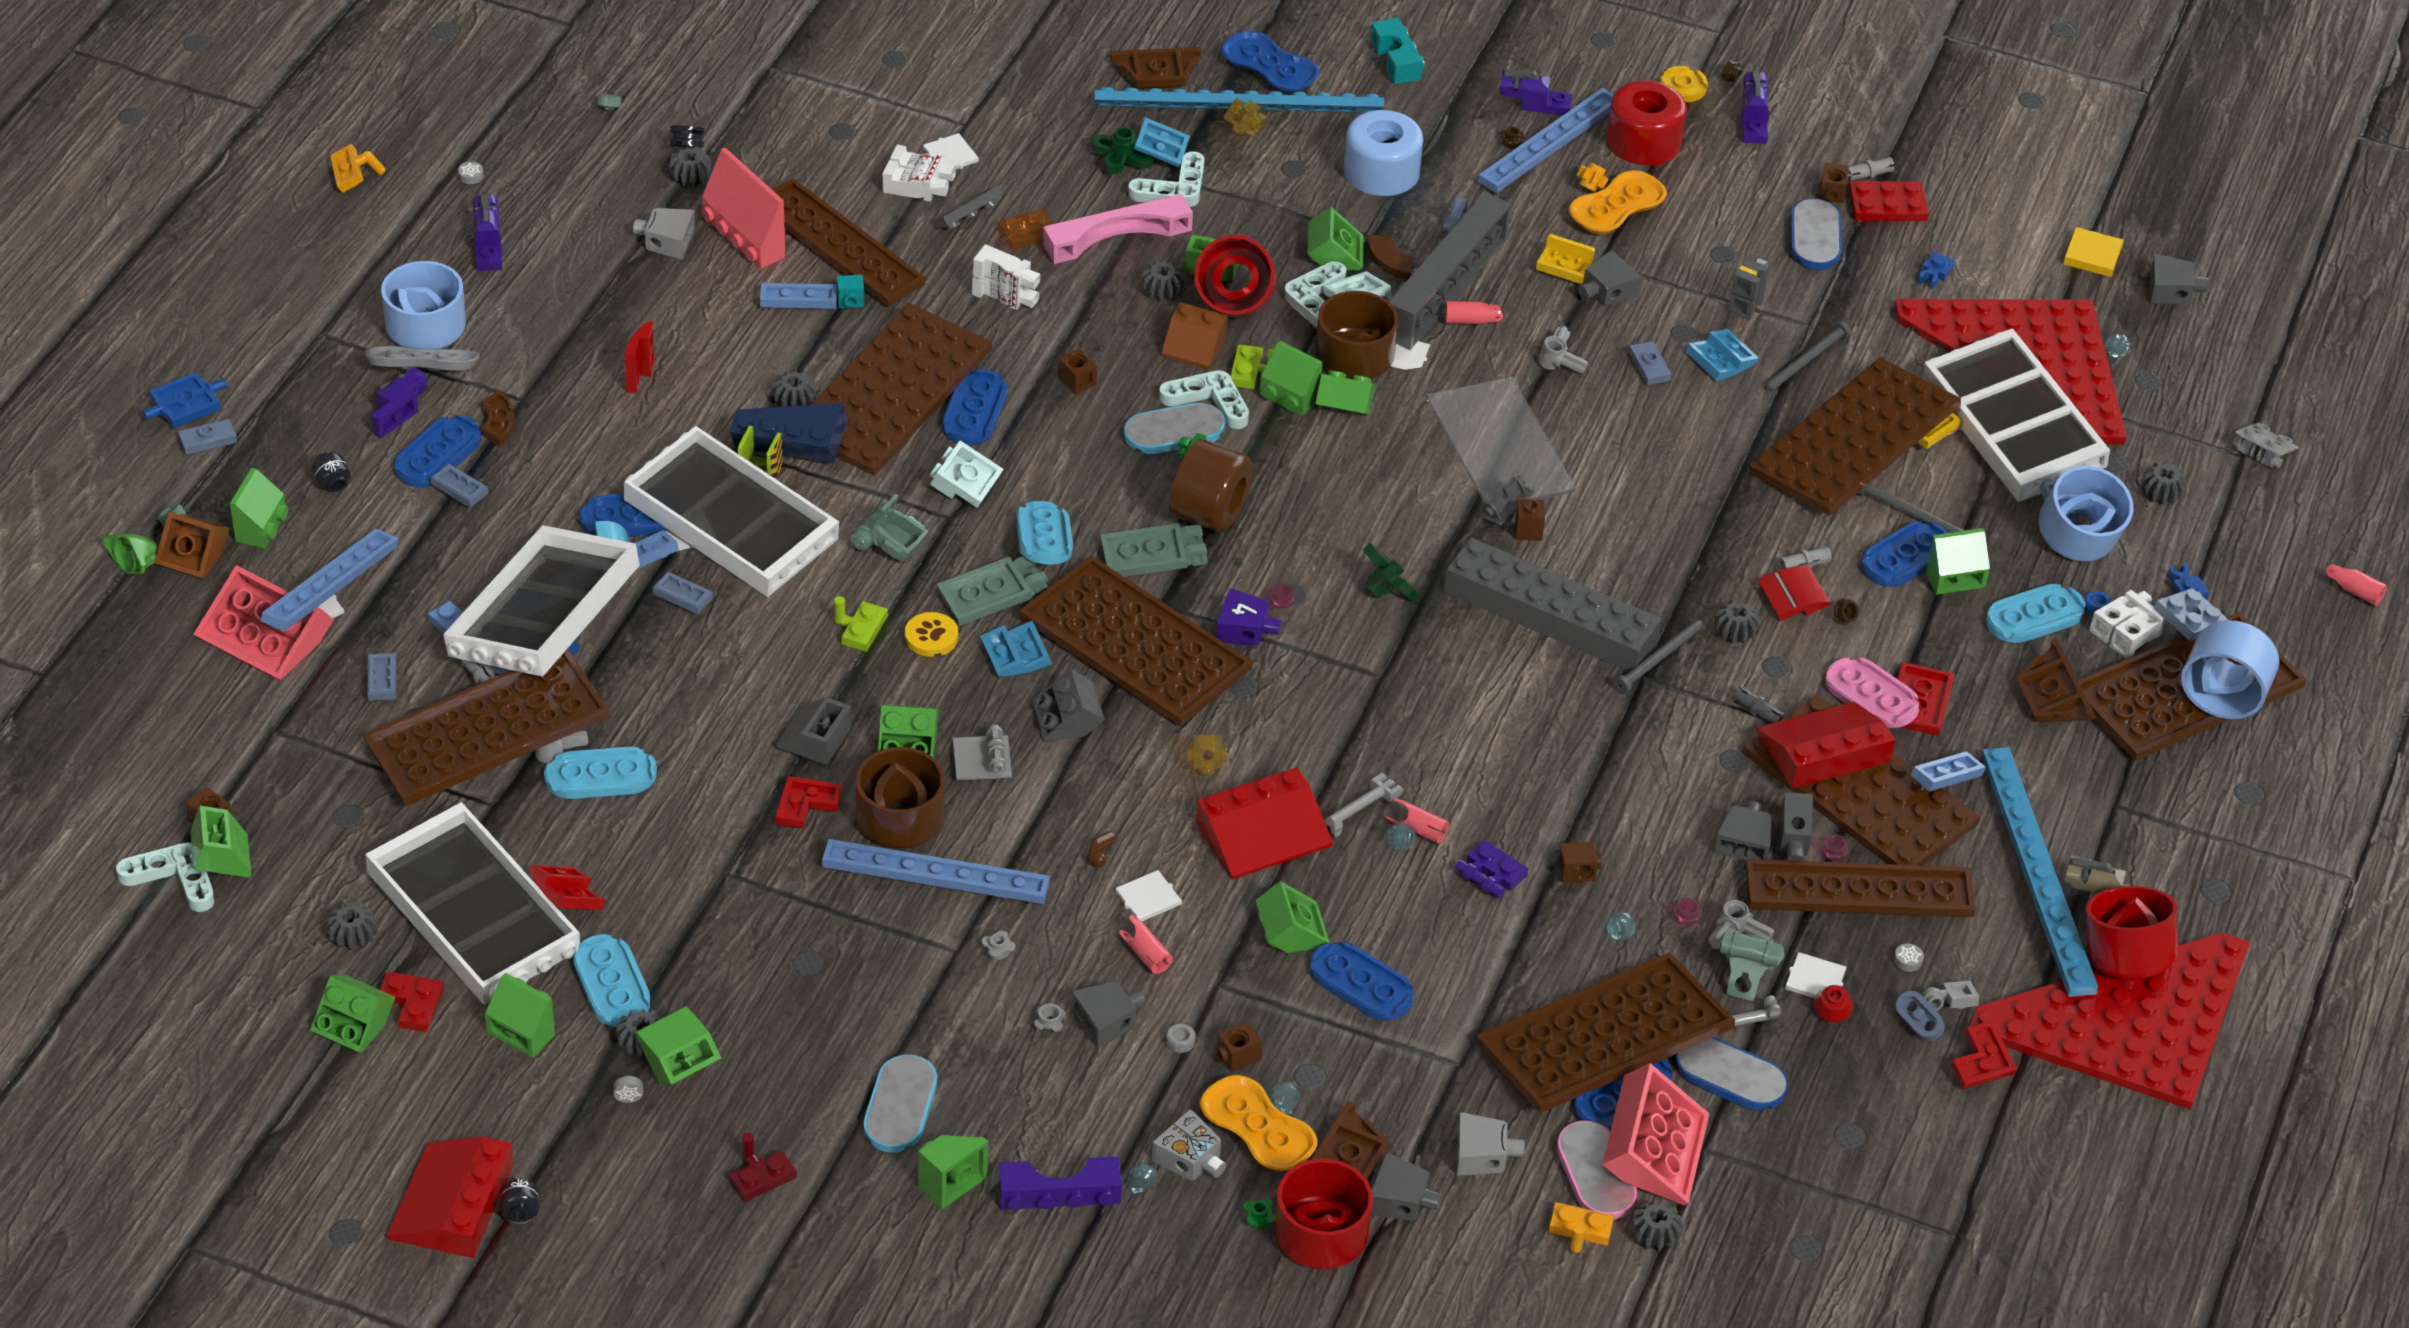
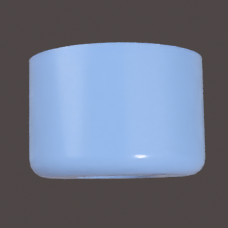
[1343,110,1423,196]
[381,261,466,349]
[2039,466,2133,562]
[2181,620,2279,719]

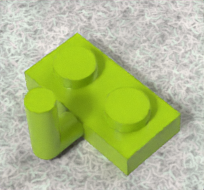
[1231,344,1274,389]
[834,596,888,652]

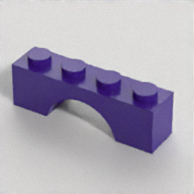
[999,1156,1122,1210]

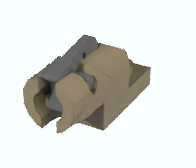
[2064,855,2130,900]

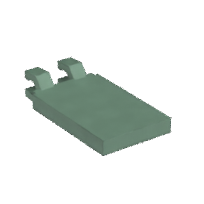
[1100,523,1208,577]
[936,556,1049,626]

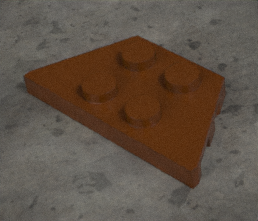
[1110,47,1202,88]
[2016,638,2096,722]
[1311,1100,1390,1183]

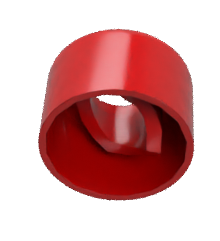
[1606,80,1687,165]
[1195,235,1277,319]
[2086,886,2178,979]
[1274,1159,1373,1270]

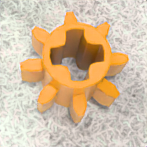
[1577,162,1608,192]

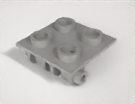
[2233,423,2299,468]
[953,725,1012,780]

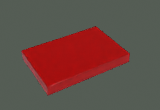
[1897,662,1955,736]

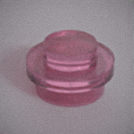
[1269,583,1296,608]
[1821,835,1849,861]
[1673,898,1702,925]

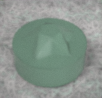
[596,94,622,111]
[158,503,186,527]

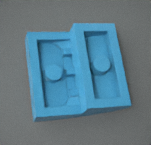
[1134,117,1190,167]
[1685,329,1759,381]
[980,621,1052,676]

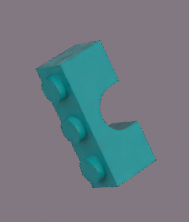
[1370,18,1425,85]

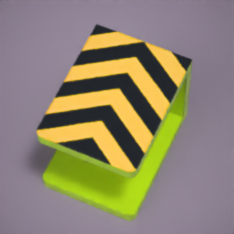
[738,426,783,479]

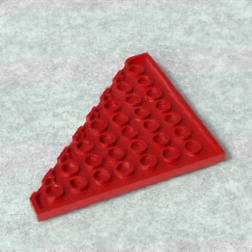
[1894,298,2127,445]
[1969,932,2250,1110]

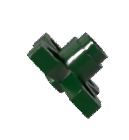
[1090,127,1153,175]
[1363,543,1420,602]

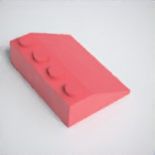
[701,148,785,269]
[193,565,334,681]
[1602,1063,1709,1205]

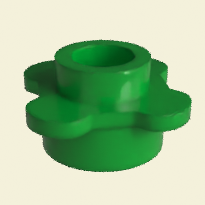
[1243,1198,1276,1228]

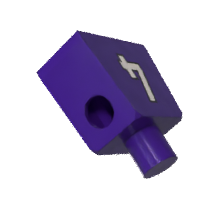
[1216,588,1282,646]

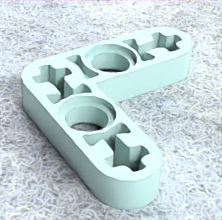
[1128,152,1204,207]
[1284,261,1346,328]
[1159,370,1249,429]
[116,843,214,912]

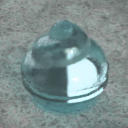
[2104,332,2131,357]
[1386,823,1415,851]
[1607,912,1636,940]
[1270,1083,1300,1114]
[1129,1161,1159,1194]

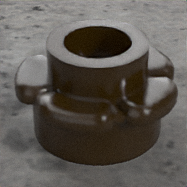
[1721,60,1742,83]
[1501,127,1525,149]
[1834,598,1859,624]

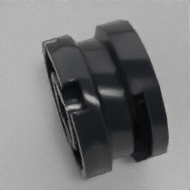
[670,125,705,148]

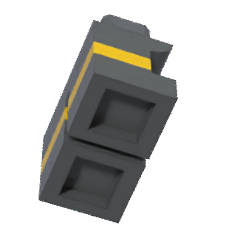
[1728,258,1770,320]

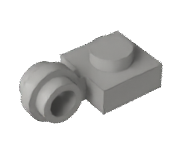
[1922,981,1979,1011]

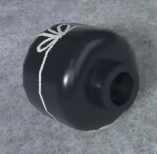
[312,452,351,492]
[500,1178,540,1223]

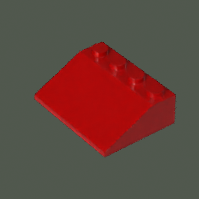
[1756,702,1895,789]
[1196,767,1333,880]
[387,1136,514,1258]

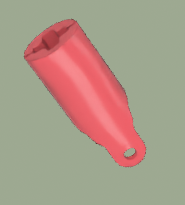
[1445,301,1503,324]
[2326,565,2387,606]
[1384,798,1449,844]
[1119,915,1173,974]

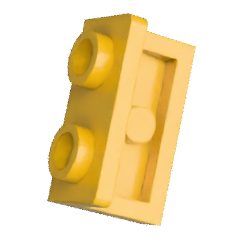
[1536,234,1595,284]

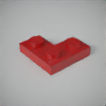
[776,776,843,828]
[380,971,444,1033]
[1951,1020,2017,1090]

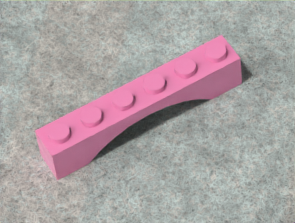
[1043,194,1193,264]

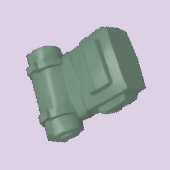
[850,494,929,562]
[1719,930,1784,1001]

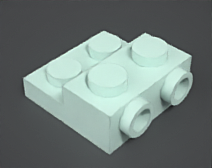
[1323,271,1392,300]
[930,441,1003,508]

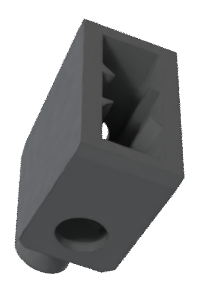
[1578,251,1642,306]
[2150,254,2208,304]
[1778,792,1813,861]
[1714,801,1771,861]
[1072,981,1146,1048]
[1371,1153,1443,1221]

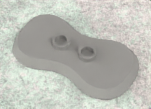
[364,346,480,371]

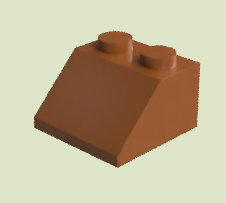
[1161,302,1228,370]
[154,512,230,578]

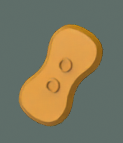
[1569,170,1667,235]
[1200,1075,1317,1172]

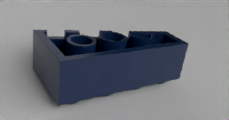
[729,403,848,463]

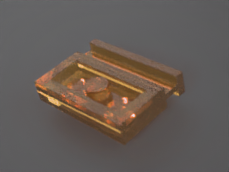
[998,209,1053,250]

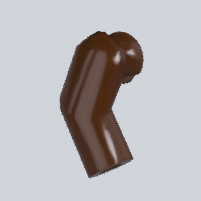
[1087,831,1115,868]

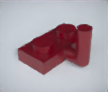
[729,1132,797,1202]

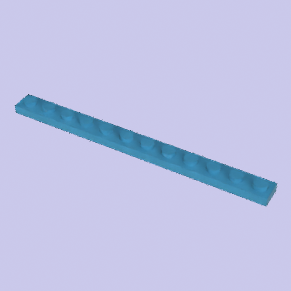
[1094,87,1384,113]
[1981,747,2098,997]

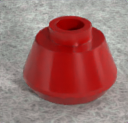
[1814,985,1853,1023]

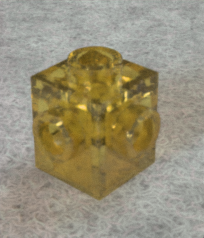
[1223,97,1267,137]
[1187,734,1227,774]

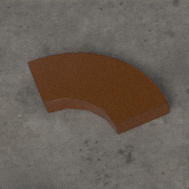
[1368,234,1415,280]
[480,390,515,447]

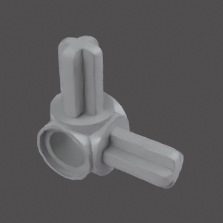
[1538,326,1588,374]
[535,731,588,763]
[1708,900,1774,950]

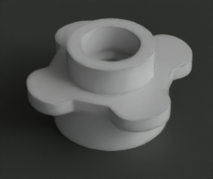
[982,931,1015,960]
[1034,1003,1066,1032]

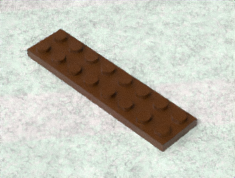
[773,178,925,307]
[1745,859,1976,917]

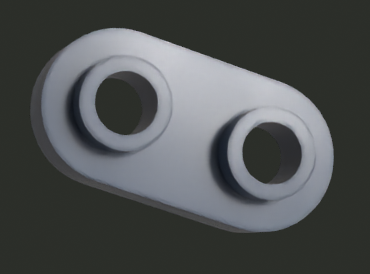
[1443,198,1468,235]
[1896,991,1945,1041]

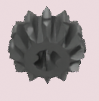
[669,146,711,186]
[1141,260,1184,301]
[772,370,817,407]
[2141,461,2187,505]
[1714,599,1760,644]
[326,901,377,950]
[616,1008,662,1058]
[1631,1199,1682,1252]

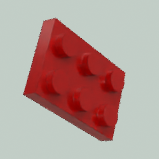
[1849,181,1929,221]

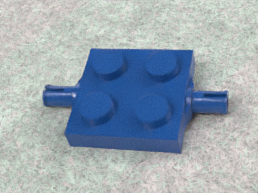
[142,372,228,428]

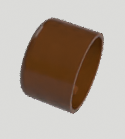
[1315,291,1398,380]
[1169,438,1253,533]
[856,747,945,849]

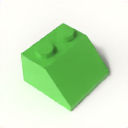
[1307,207,1364,270]
[1260,341,1322,416]
[230,468,288,548]
[1255,881,1330,953]
[918,1135,988,1209]

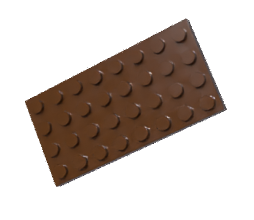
[811,302,992,476]
[1749,357,1961,516]
[1019,555,1253,726]
[2078,612,2307,761]
[363,649,611,807]
[1742,694,1981,866]
[1476,952,1735,1113]

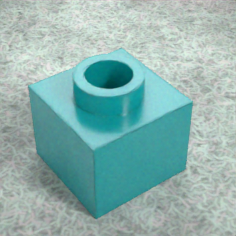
[837,275,864,308]

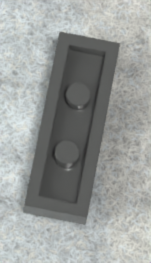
[931,185,1003,230]

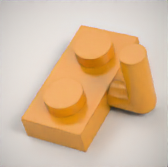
[330,144,385,193]
[1549,1202,1614,1253]

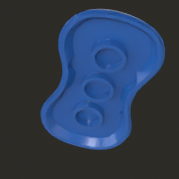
[1221,30,1320,94]

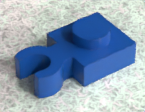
[1918,251,1956,289]
[2168,563,2209,600]

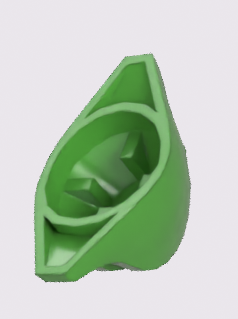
[103,533,157,574]

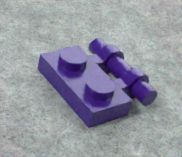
[1455,840,1529,898]

